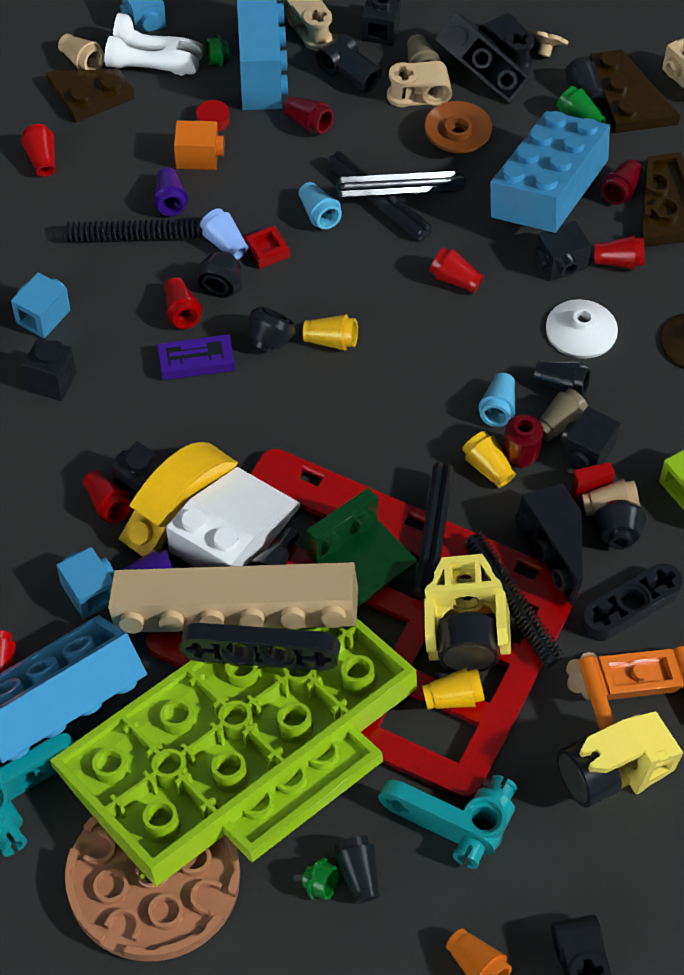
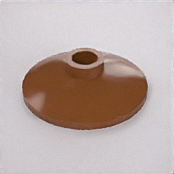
[425,101,492,153]

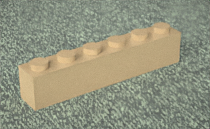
[108,562,358,634]

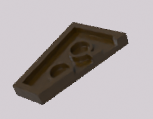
[589,49,681,133]
[642,152,684,247]

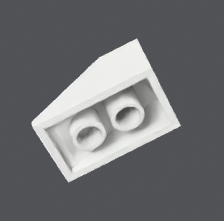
[166,467,300,568]

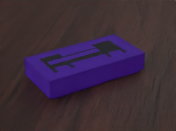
[157,334,235,380]

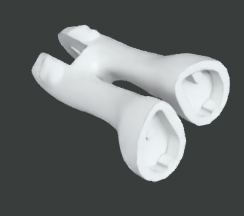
[104,13,203,76]

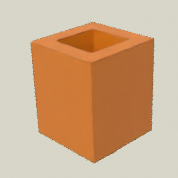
[174,120,225,170]

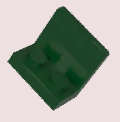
[306,488,416,607]

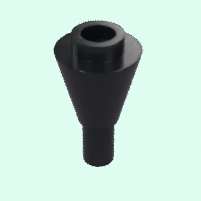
[246,528,299,566]

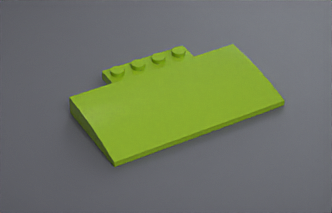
[50,618,417,887]

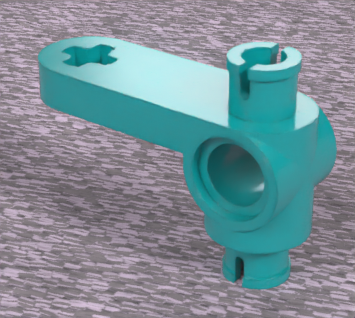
[0,733,74,857]
[378,775,517,869]

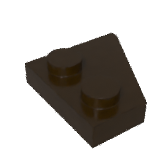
[46,69,135,123]

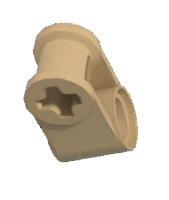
[284,0,332,51]
[386,61,452,108]

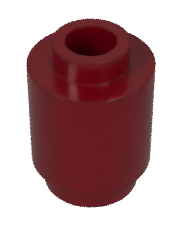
[502,415,543,468]

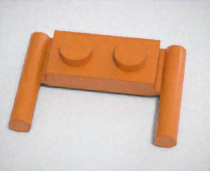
[578,646,684,731]

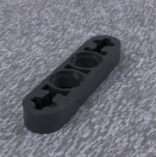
[179,623,341,671]

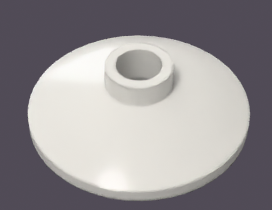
[546,299,618,359]

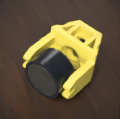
[424,554,511,672]
[556,711,683,808]

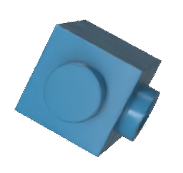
[120,0,166,34]
[11,272,71,338]
[56,547,114,620]

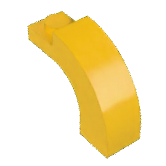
[118,442,238,557]

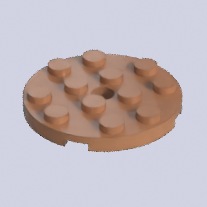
[65,816,240,962]

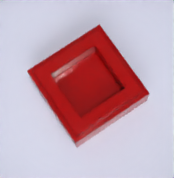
[243,225,290,269]
[570,462,615,502]

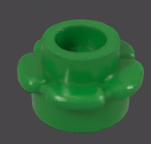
[206,34,229,67]
[302,858,340,900]

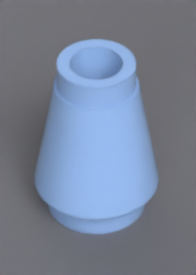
[200,208,249,260]

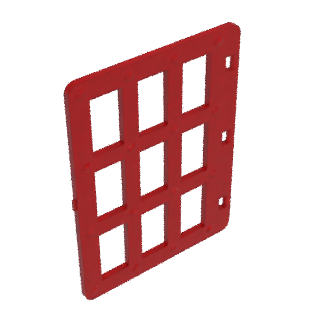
[146,449,581,800]

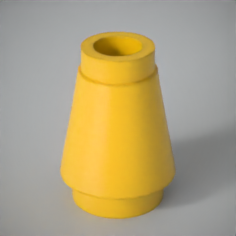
[303,314,358,351]
[462,431,516,488]
[422,667,485,710]

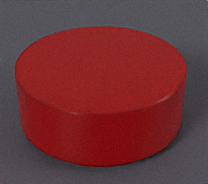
[196,100,230,132]

